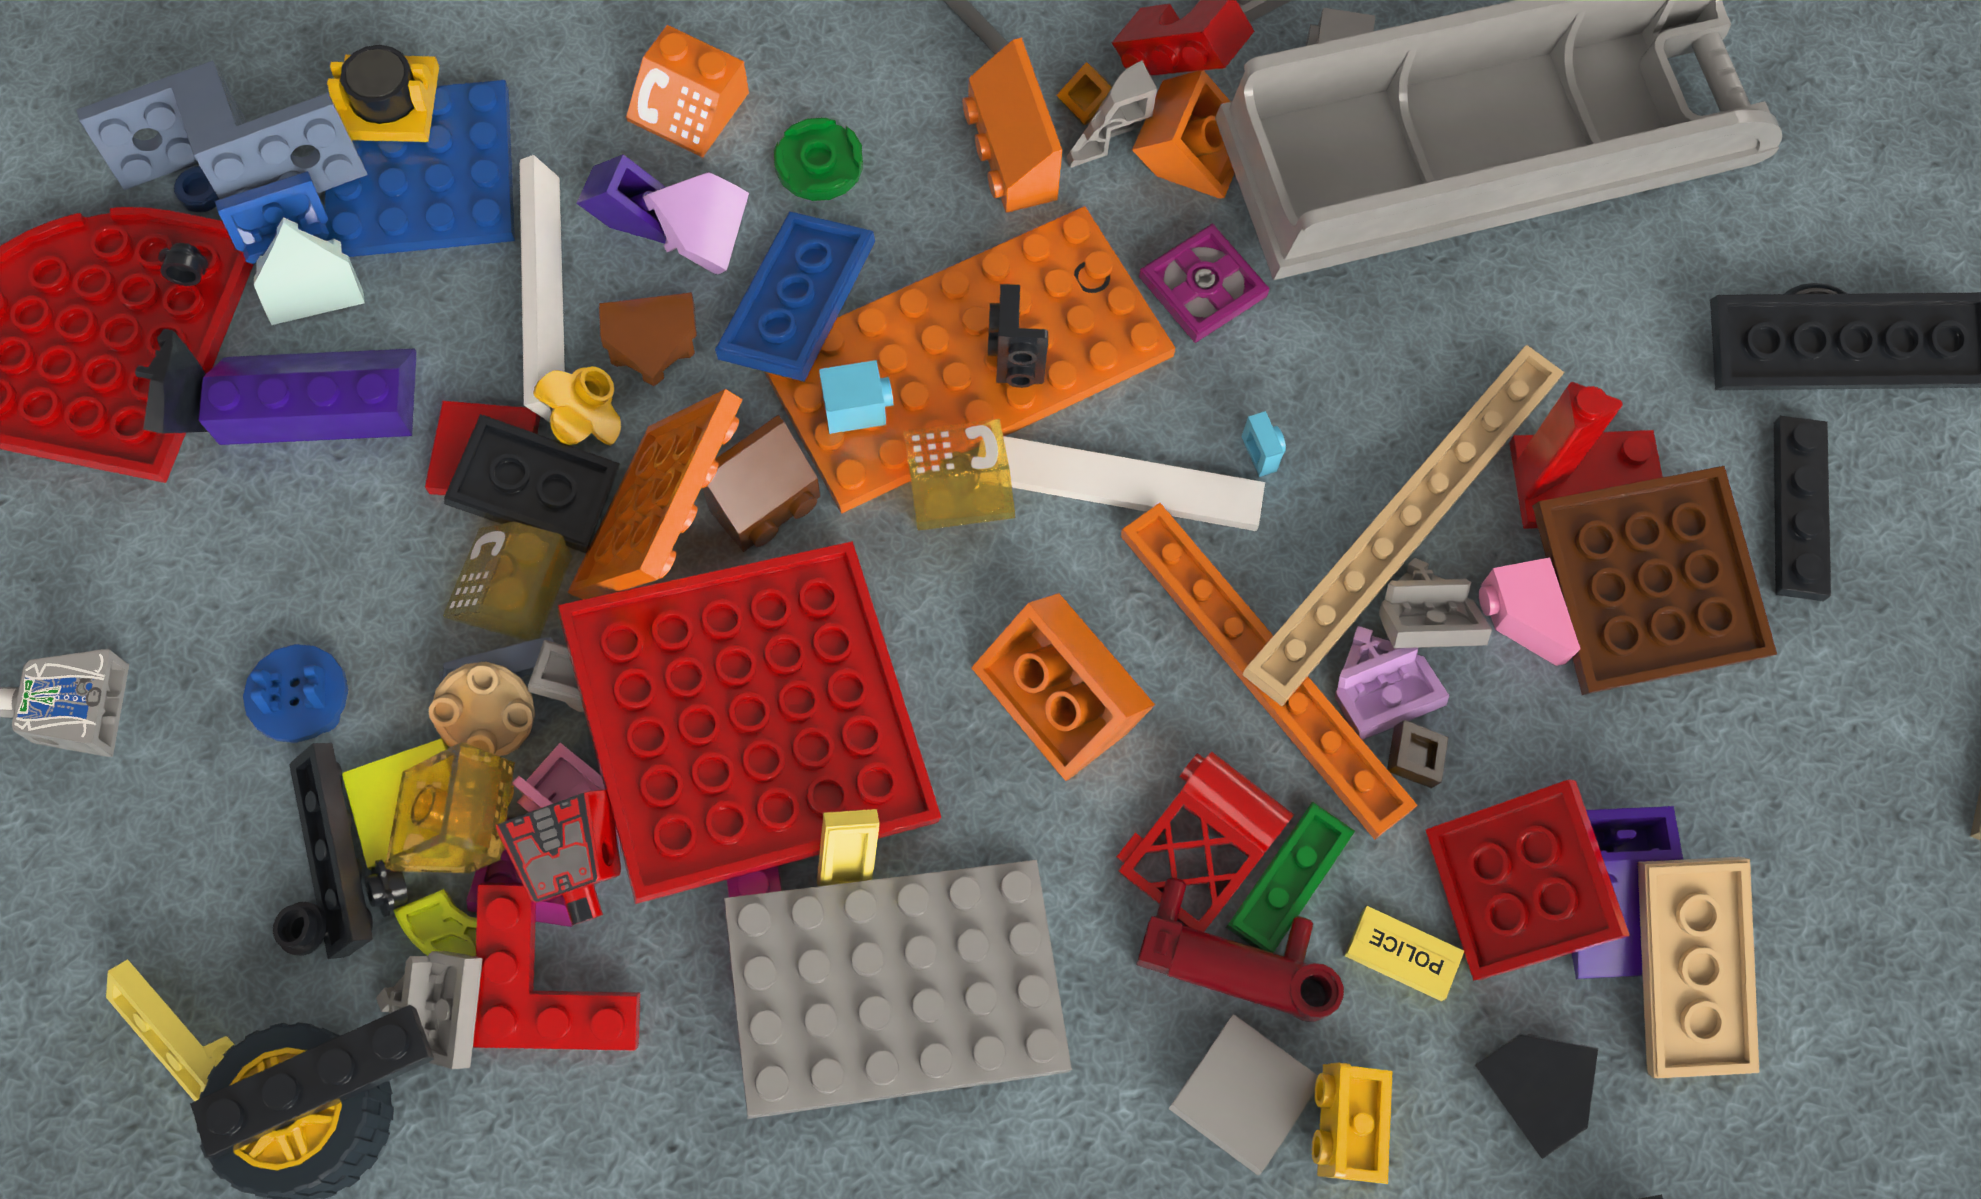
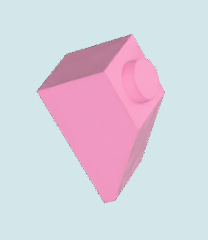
[1479,557,1580,666]

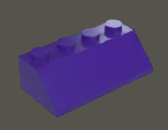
[199,348,417,445]

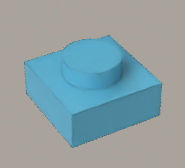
[1241,411,1286,477]

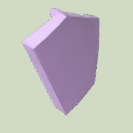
[643,172,749,274]
[1335,626,1449,740]

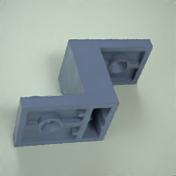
[77,61,368,199]

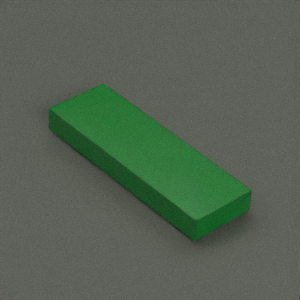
[1226,802,1355,953]

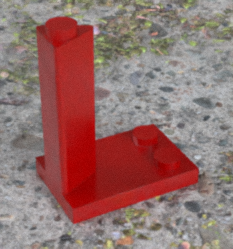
[1509,382,1663,529]

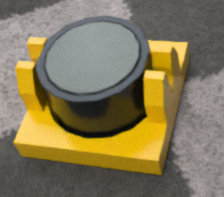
[327,45,439,142]

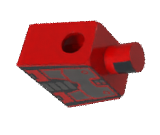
[495,789,621,925]

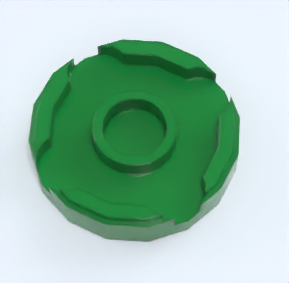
[774,118,863,201]

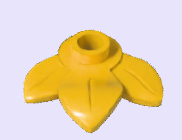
[533,366,621,446]

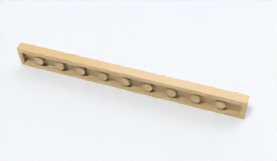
[1242,345,1564,706]

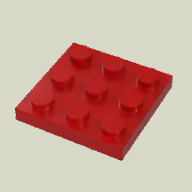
[1425,779,1630,981]

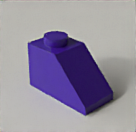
[576,154,666,244]

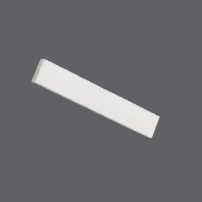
[519,155,565,422]
[974,435,1265,531]

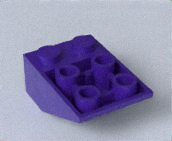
[1572,806,1683,979]

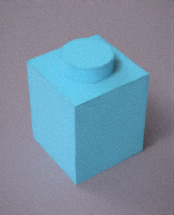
[819,360,894,434]

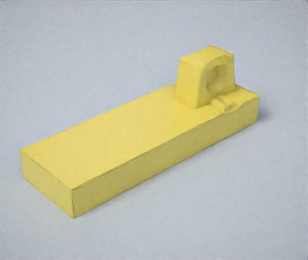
[106,959,235,1101]

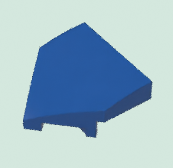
[215,171,329,264]

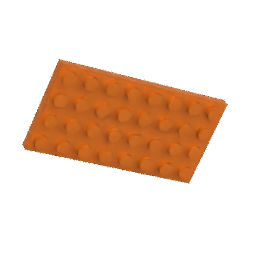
[764,206,1176,514]

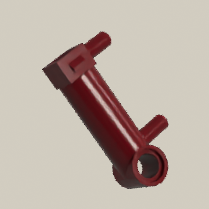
[1136,878,1344,1022]

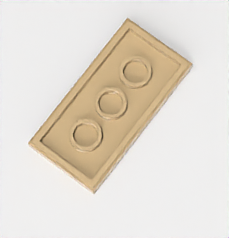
[1638,857,1759,1078]

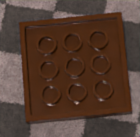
[1532,466,1777,695]

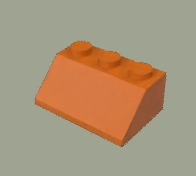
[962,37,1062,213]
[971,593,1155,781]

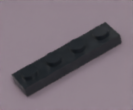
[1774,415,1831,601]
[289,743,373,959]
[190,1005,435,1159]

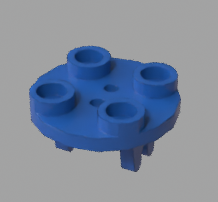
[243,644,349,743]

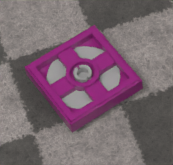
[1139,223,1270,343]

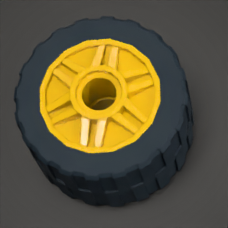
[197,1022,394,1199]

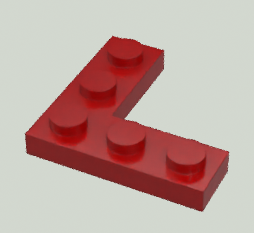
[473,882,640,1051]

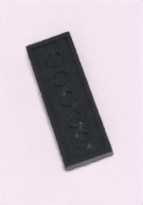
[1710,292,1981,390]

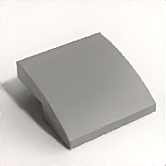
[1168,1014,1318,1176]

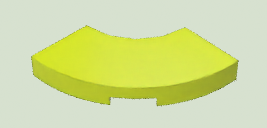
[393,889,477,956]

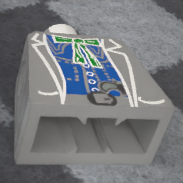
[0,649,129,757]

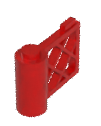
[1116,751,1295,932]

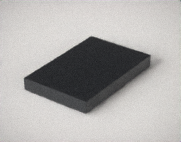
[444,414,620,553]

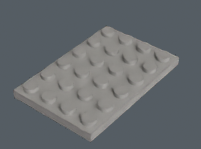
[724,860,1072,1119]

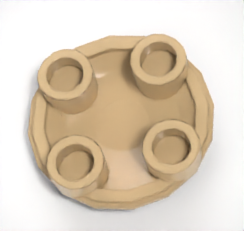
[428,662,535,764]

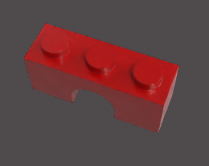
[1111,0,1255,76]

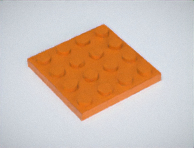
[567,389,743,599]

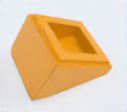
[1056,62,1112,125]

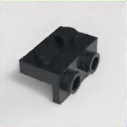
[988,284,1048,388]

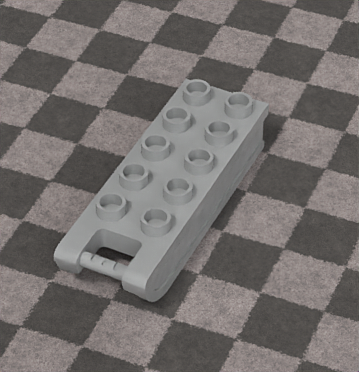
[1215,0,1782,280]

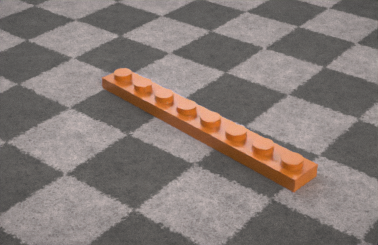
[1121,503,1418,840]

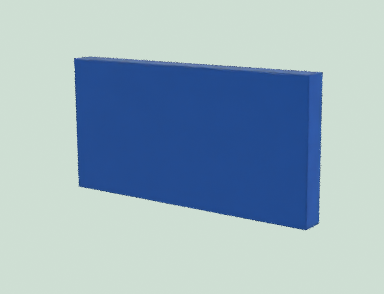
[715,211,875,382]

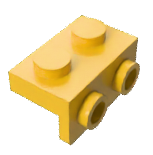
[1312,1062,1392,1184]

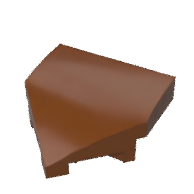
[599,292,697,386]

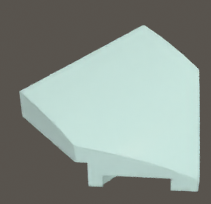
[254,218,365,325]

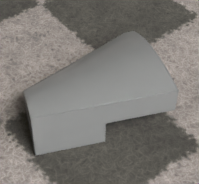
[1066,61,1157,168]

